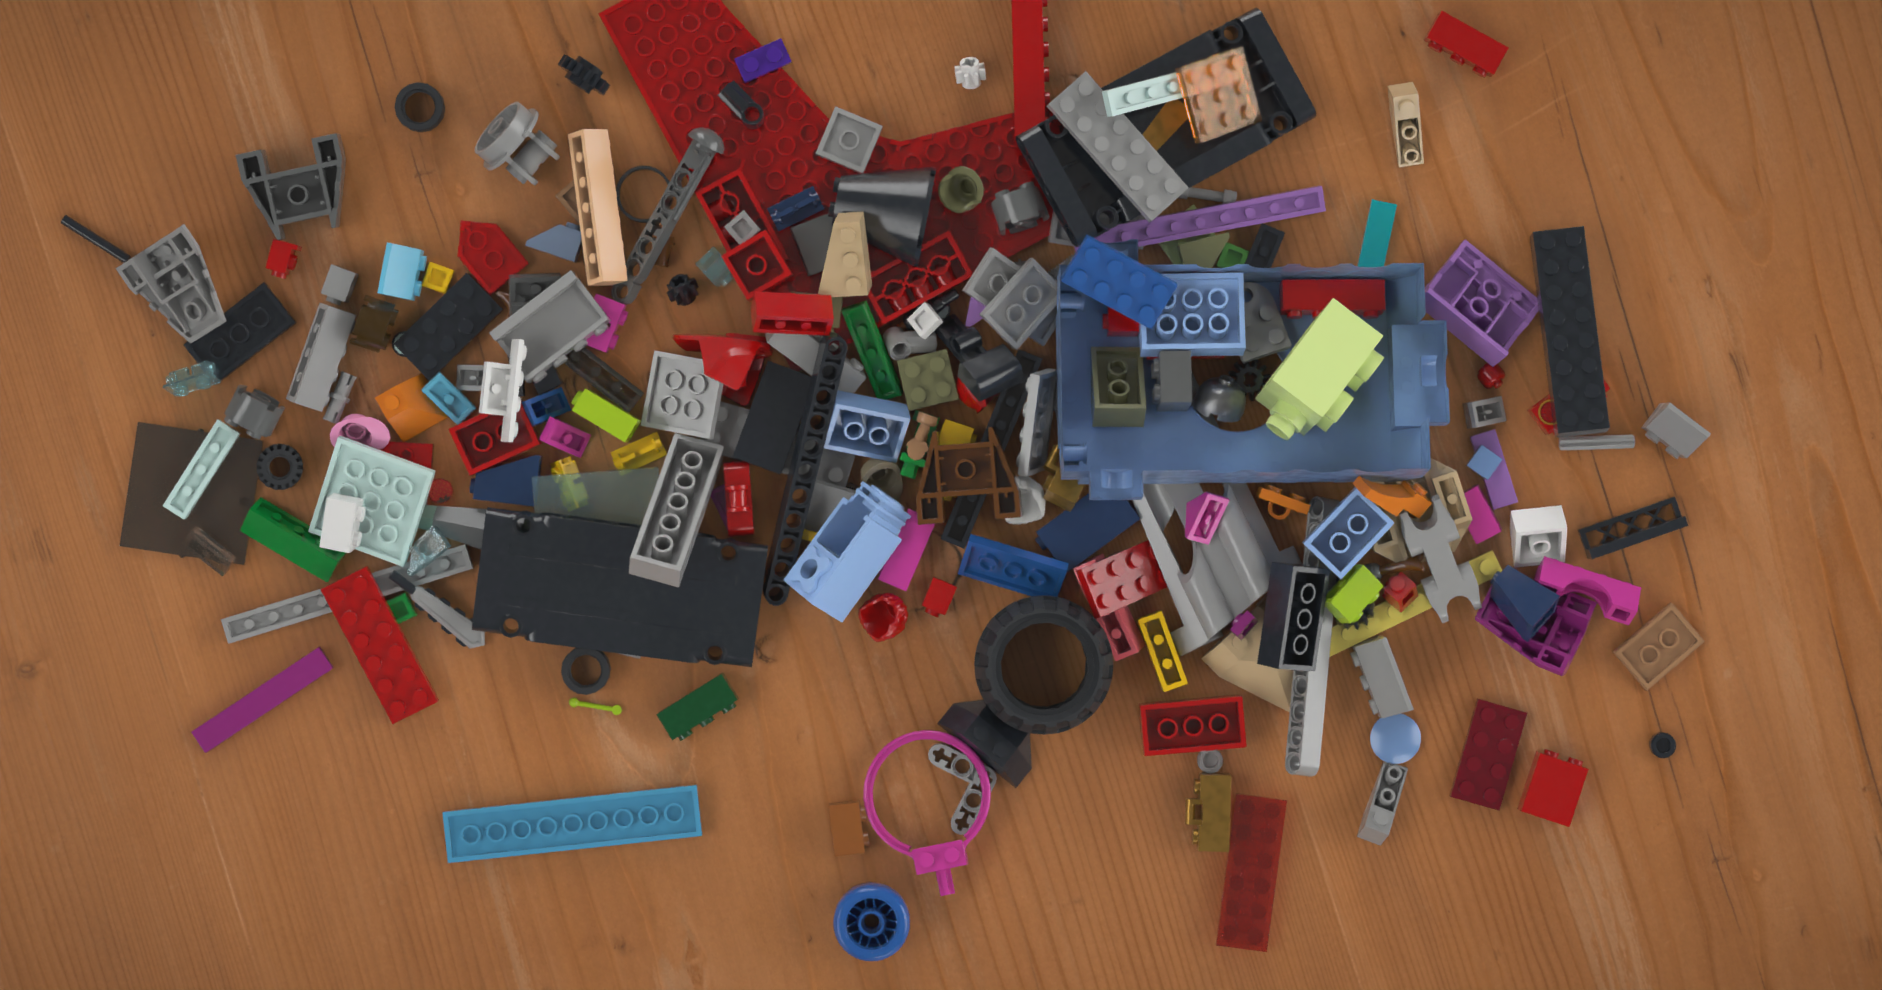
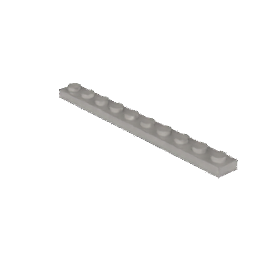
[221,544,474,644]

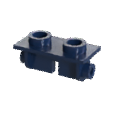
[767,186,824,232]

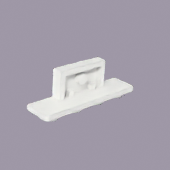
[479,339,527,442]

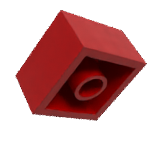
[721,229,794,302]

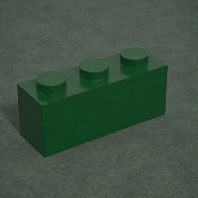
[656,673,739,741]

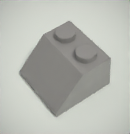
[1641,403,1711,459]

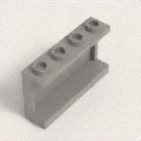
[489,270,611,383]

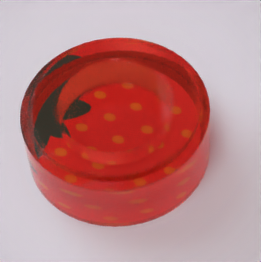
[428,478,454,504]

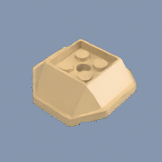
[1372,458,1472,562]

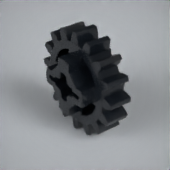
[558,54,610,96]

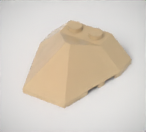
[1201,594,1293,712]

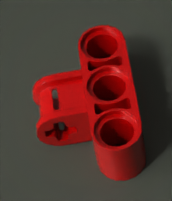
[723,461,754,536]

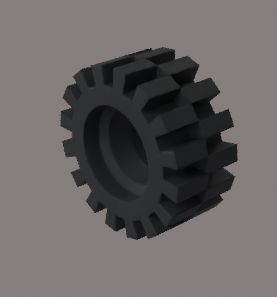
[256,444,303,490]

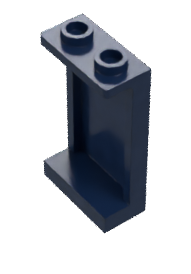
[1035,493,1140,573]

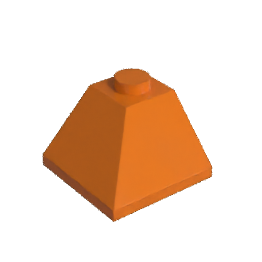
[375,373,448,442]

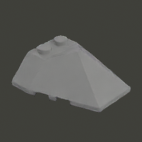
[116,224,226,344]

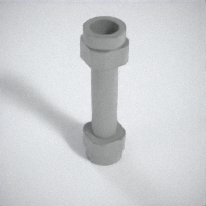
[1178,187,1237,204]

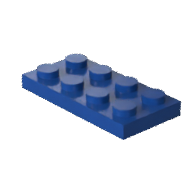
[1061,235,1178,329]
[958,534,1069,597]

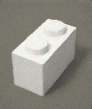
[319,493,366,553]

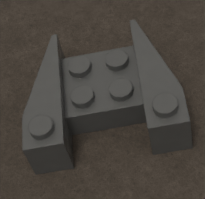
[236,133,346,240]

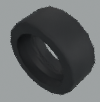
[394,82,445,132]
[561,648,611,695]

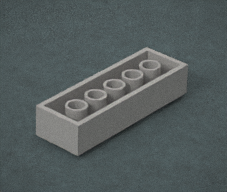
[629,433,724,587]

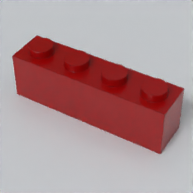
[1279,279,1386,319]

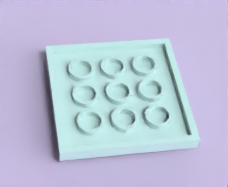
[308,436,436,567]

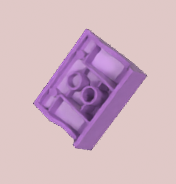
[1425,239,1539,367]

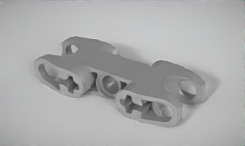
[1399,494,1482,623]

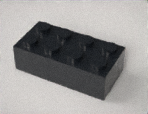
[1257,562,1330,671]

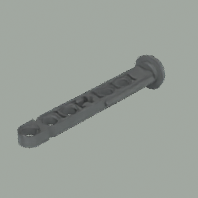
[611,127,724,305]

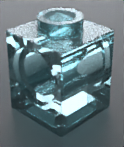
[695,246,734,287]

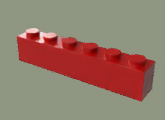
[1011,0,1051,141]

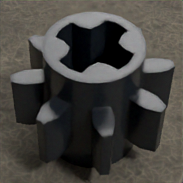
[667,274,699,306]

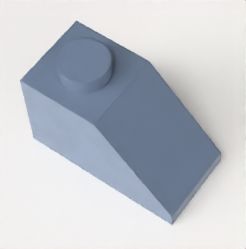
[526,222,582,263]

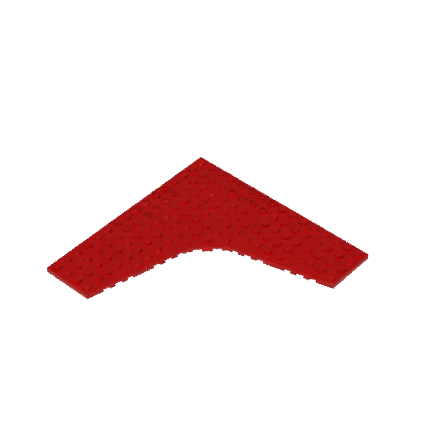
[598,0,1060,372]

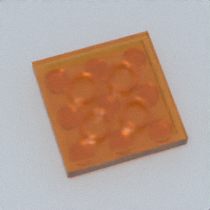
[1175,46,1262,143]

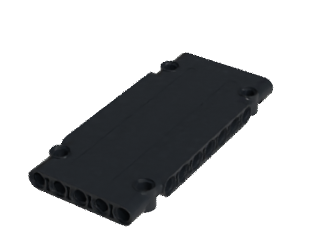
[1015,8,1316,247]
[472,507,768,667]

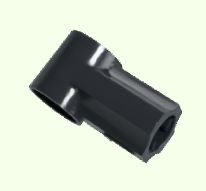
[718,80,765,129]

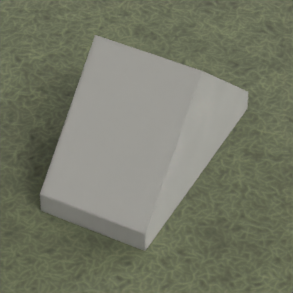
[456,365,484,391]
[1463,396,1506,429]

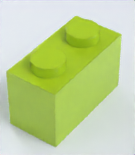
[1325,564,1383,623]

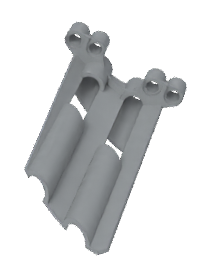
[1133,371,1303,657]

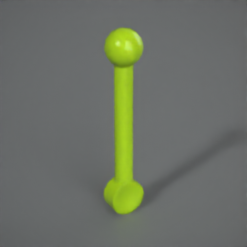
[569,697,622,715]

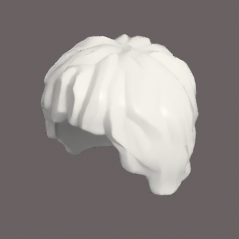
[1005,476,1046,525]

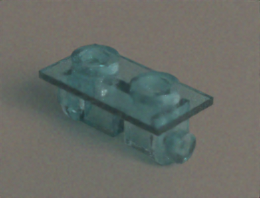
[163,361,221,397]

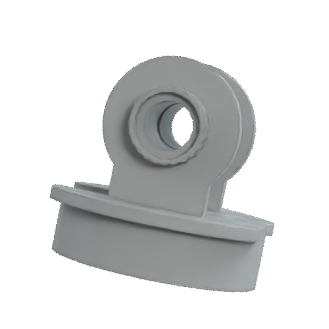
[475,102,560,185]

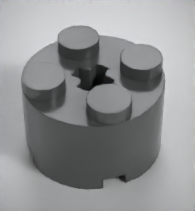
[991,181,1049,234]
[224,385,285,439]

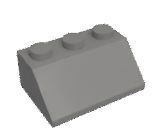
[1350,635,1414,718]

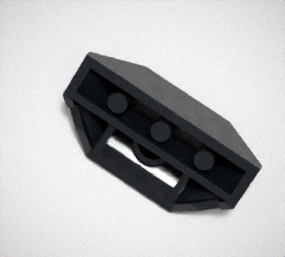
[937,700,1032,788]

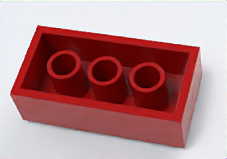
[1138,694,1247,756]

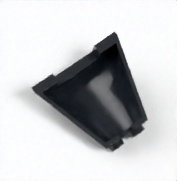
[828,167,936,267]

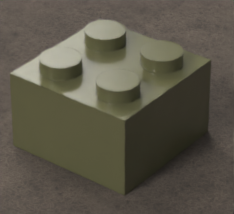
[897,349,958,411]

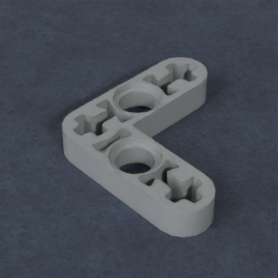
[928,743,997,835]

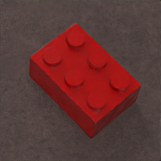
[448,397,543,476]

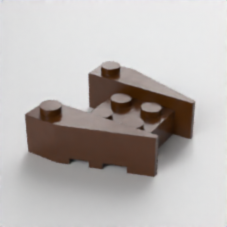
[916,427,1023,525]

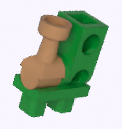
[900,410,940,479]

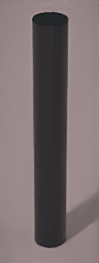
[61,215,131,263]

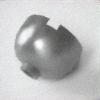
[1193,375,1246,422]

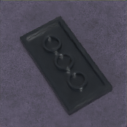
[184,282,297,385]

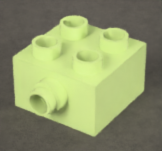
[1255,298,1384,440]

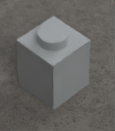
[321,264,359,305]

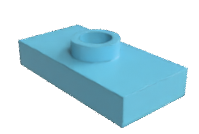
[421,371,476,425]

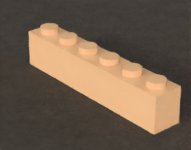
[568,129,628,286]

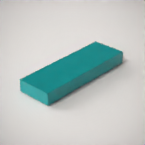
[1357,199,1397,267]

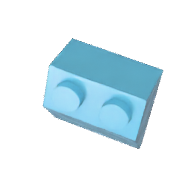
[377,242,427,301]

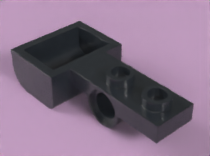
[935,314,1023,402]

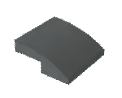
[790,214,833,277]
[509,273,561,316]

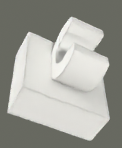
[907,302,943,339]

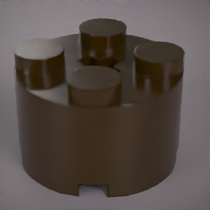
[350,295,399,353]

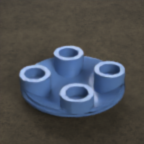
[1370,714,1421,764]

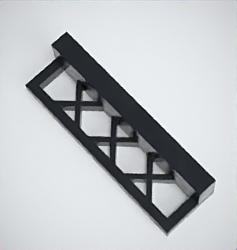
[1578,496,1689,559]

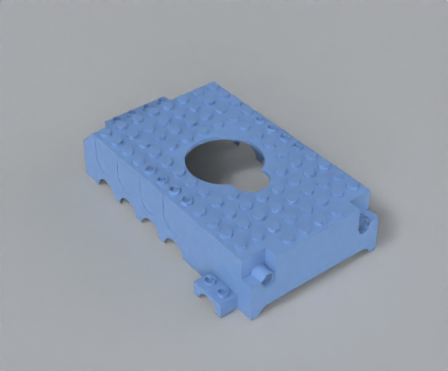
[1056,239,1450,500]

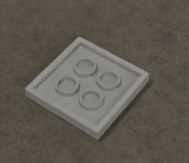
[640,350,723,439]

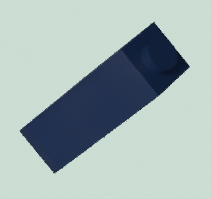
[470,455,543,507]
[1490,565,1560,642]

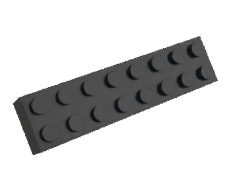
[1530,226,1610,438]

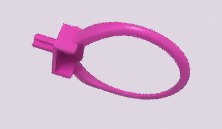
[863,730,991,896]

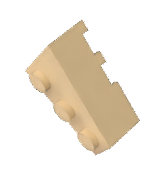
[818,212,872,297]

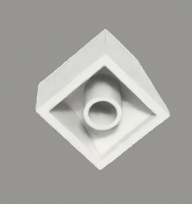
[1510,505,1567,568]

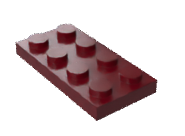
[1449,698,1527,811]

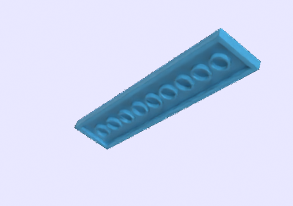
[442,784,703,863]

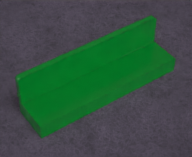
[240,497,346,582]

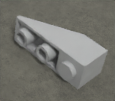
[1357,761,1408,846]

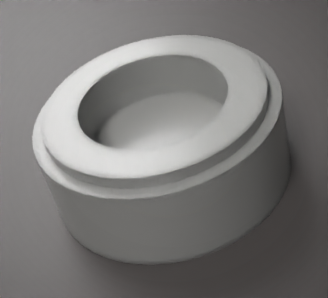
[1197,750,1223,773]

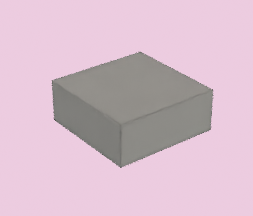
[724,210,760,245]

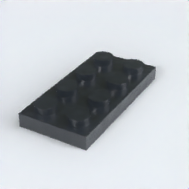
[394,273,503,381]

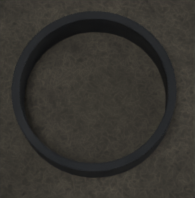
[616,166,673,223]

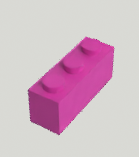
[878,508,935,591]

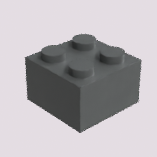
[1151,351,1192,412]

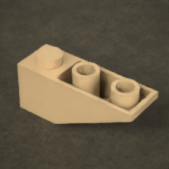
[1388,82,1424,168]

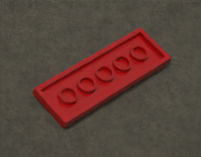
[321,566,439,724]

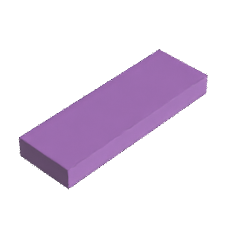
[1470,429,1518,510]

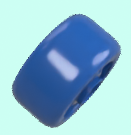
[833,882,910,962]

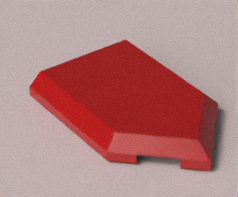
[457,220,529,296]

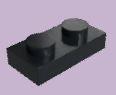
[1245,223,1285,268]

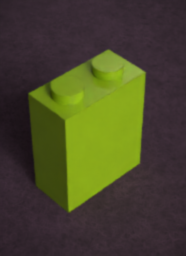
[571,388,641,443]

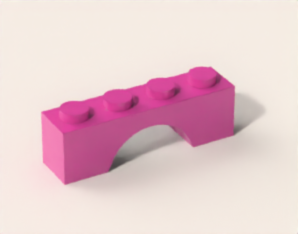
[1534,556,1641,625]

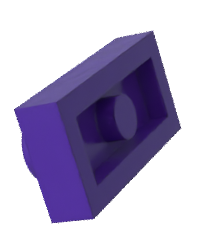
[734,38,792,83]

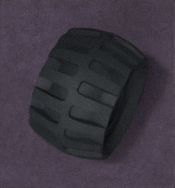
[974,595,1113,735]

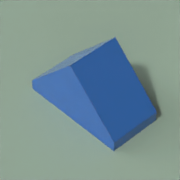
[522,387,571,426]

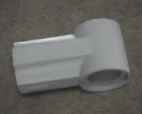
[883,326,937,360]

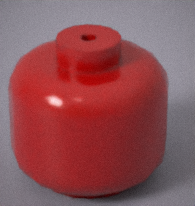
[1477,363,1505,389]

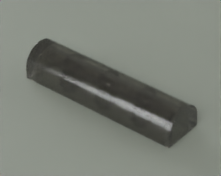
[563,347,644,413]

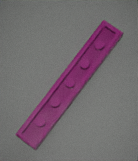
[191,647,334,753]

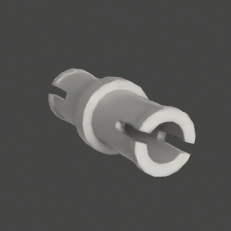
[323,371,357,424]

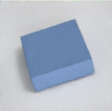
[1466,445,1502,480]

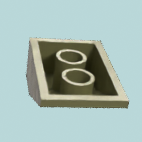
[1090,347,1147,427]

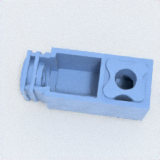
[784,481,911,622]

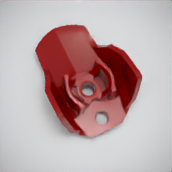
[672,333,773,407]

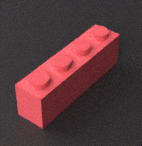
[1073,553,1146,661]

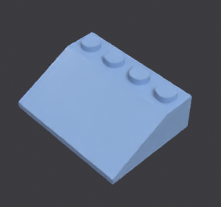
[1139,273,1246,357]

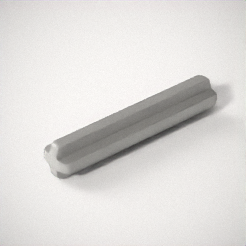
[1559,435,1635,450]

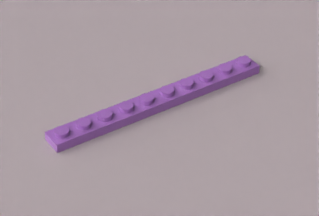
[1075,185,1326,252]

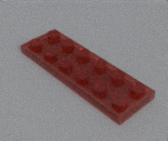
[1216,793,1287,952]

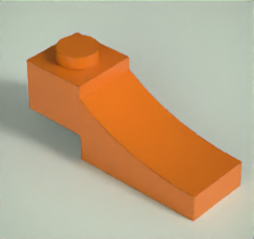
[1352,476,1432,519]

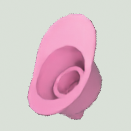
[330,414,390,450]

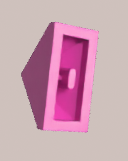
[1185,491,1230,545]

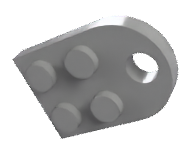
[1240,282,1292,364]

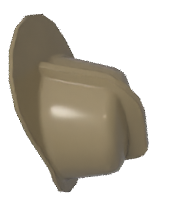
[861,458,903,501]

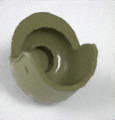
[938,166,984,213]

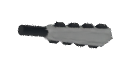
[388,570,485,648]

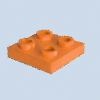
[1254,484,1311,520]

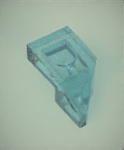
[407,526,451,576]

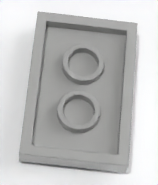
[979,258,1057,350]

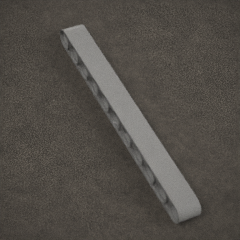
[1285,496,1340,777]

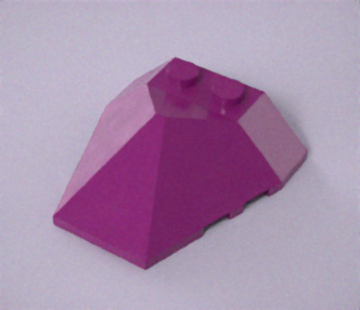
[1475,585,1597,676]

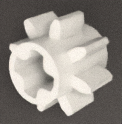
[954,57,986,89]

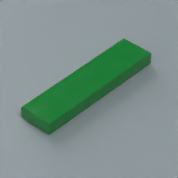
[841,301,903,400]

